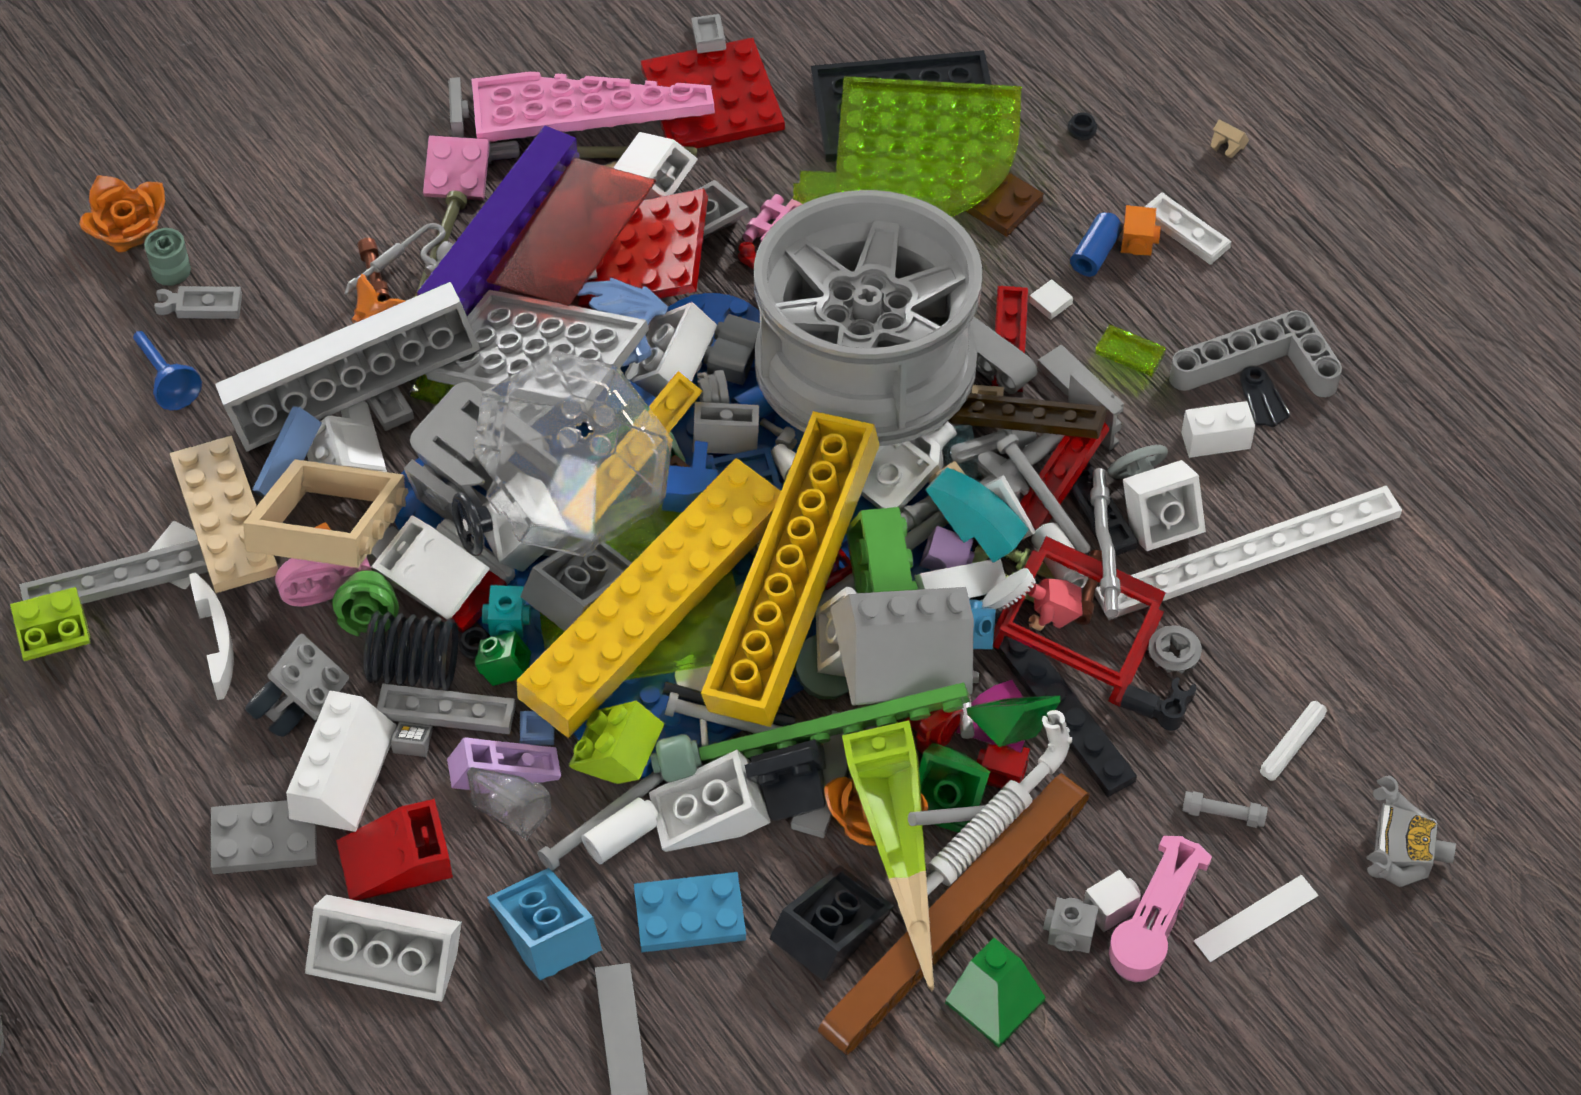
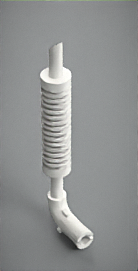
[926,710,1072,895]

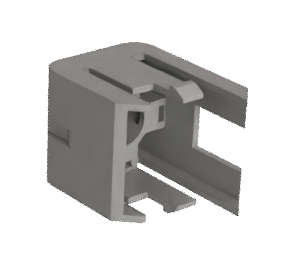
[410,382,564,508]

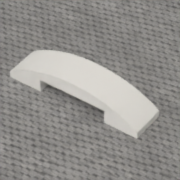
[189,573,234,700]

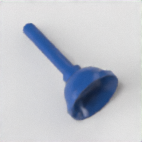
[133,331,202,411]

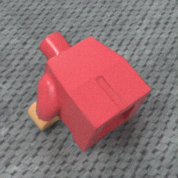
[1027,578,1082,631]

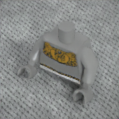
[1366,776,1456,887]

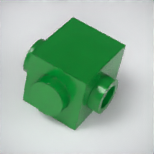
[475,631,531,686]

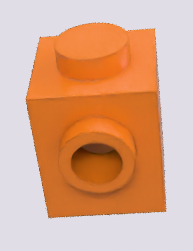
[1121,205,1161,256]

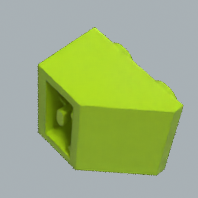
[10,587,90,661]
[569,700,664,784]

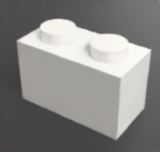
[1181,401,1255,458]

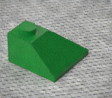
[919,743,990,833]
[945,938,1046,1048]

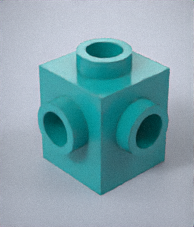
[482,585,531,638]

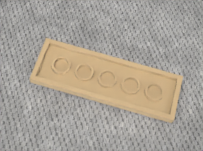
[170,436,278,594]

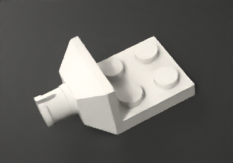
[861,421,957,510]

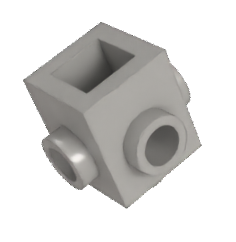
[1043,897,1099,953]

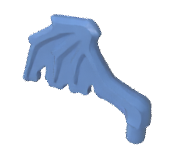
[568,278,668,367]

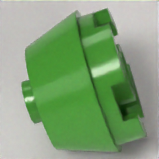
[332,570,399,636]

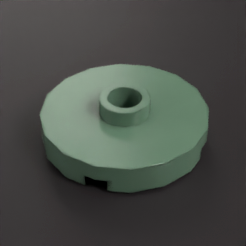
[794,635,849,699]

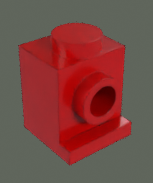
[977,743,1030,789]

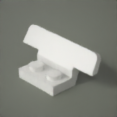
[307,401,387,472]

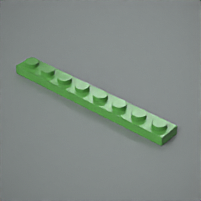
[698,682,970,765]

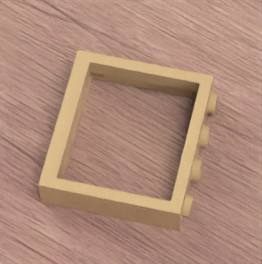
[243,459,409,568]

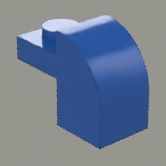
[662,441,718,512]

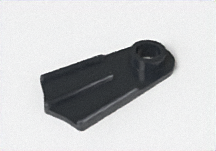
[1240,366,1290,427]

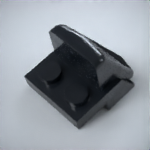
[745,739,826,821]

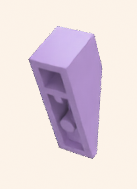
[447,738,561,791]

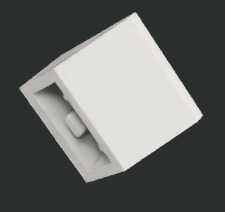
[607,132,698,201]

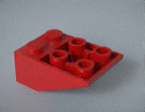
[336,799,453,901]

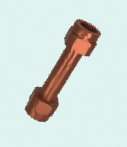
[357,238,390,302]
[1074,550,1102,625]

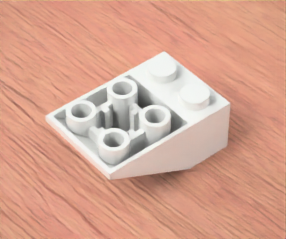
[371,515,490,620]

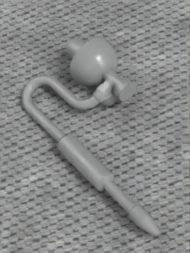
[344,223,453,295]

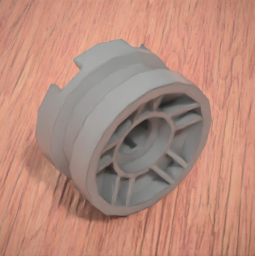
[697,370,729,404]

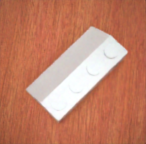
[286,691,397,832]
[305,895,462,1002]

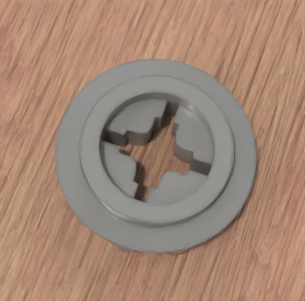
[1148,625,1202,674]

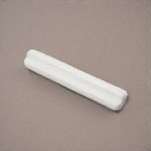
[436,519,515,585]
[1260,701,1327,781]

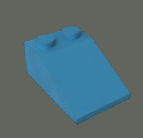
[487,868,602,981]

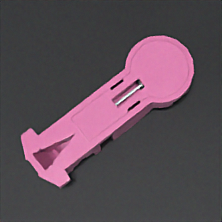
[1109,836,1212,982]

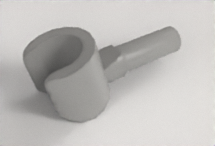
[760,418,797,450]

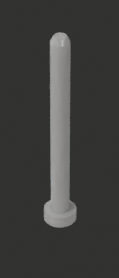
[996,434,1091,555]
[664,692,782,734]
[538,771,663,871]

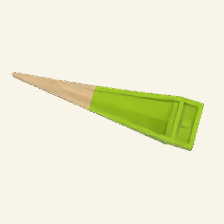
[842,720,934,991]

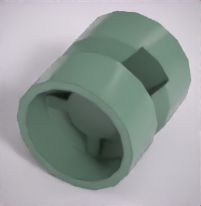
[144,228,191,286]

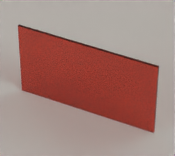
[486,158,656,306]

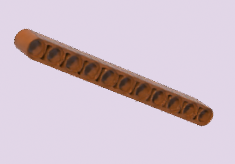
[818,773,1090,1055]

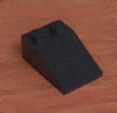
[769,865,894,981]

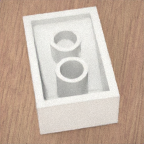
[649,750,771,852]

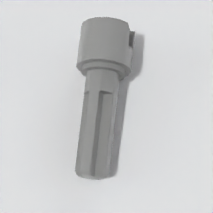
[950,428,1037,463]

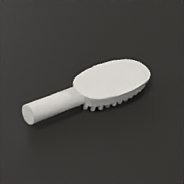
[980,568,1036,613]

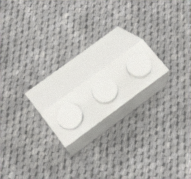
[624,302,717,397]

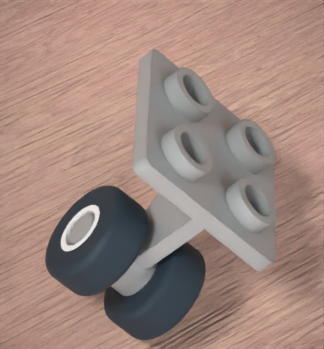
[245,633,349,737]

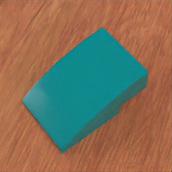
[925,467,1029,563]

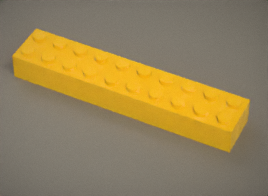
[701,411,880,727]
[517,458,781,738]

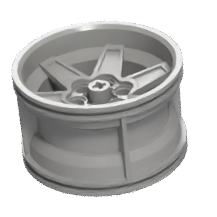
[754,190,982,446]

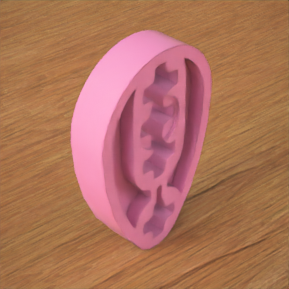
[275,556,372,607]

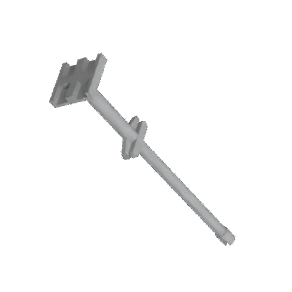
[814,368,1123,618]

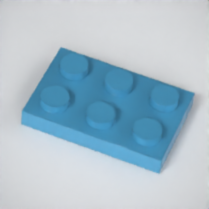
[634,872,746,953]

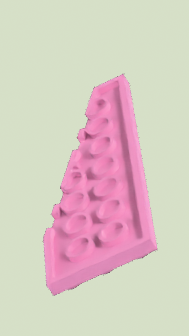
[472,72,715,142]

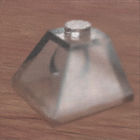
[467,767,552,840]

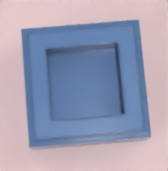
[520,711,554,746]

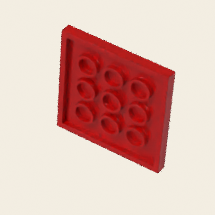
[641,37,785,148]
[578,188,708,310]

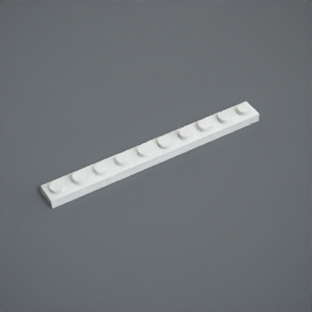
[1095,485,1402,620]

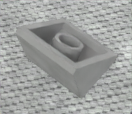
[696,180,749,240]

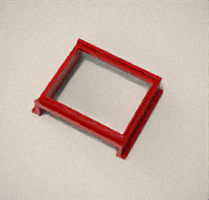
[993,536,1166,707]

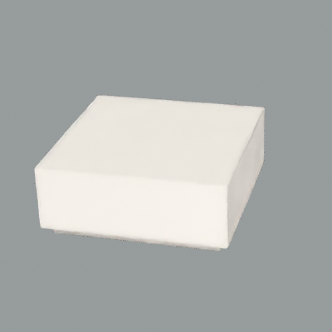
[1029,279,1073,320]

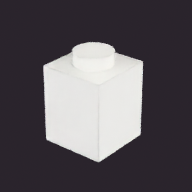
[1084,870,1141,932]

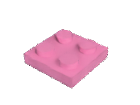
[423,136,490,200]

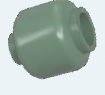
[650,734,702,782]

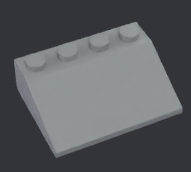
[830,587,974,705]

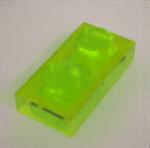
[1095,324,1166,377]

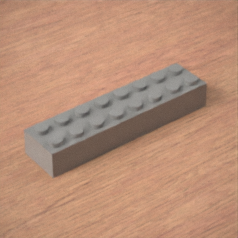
[215,282,480,452]

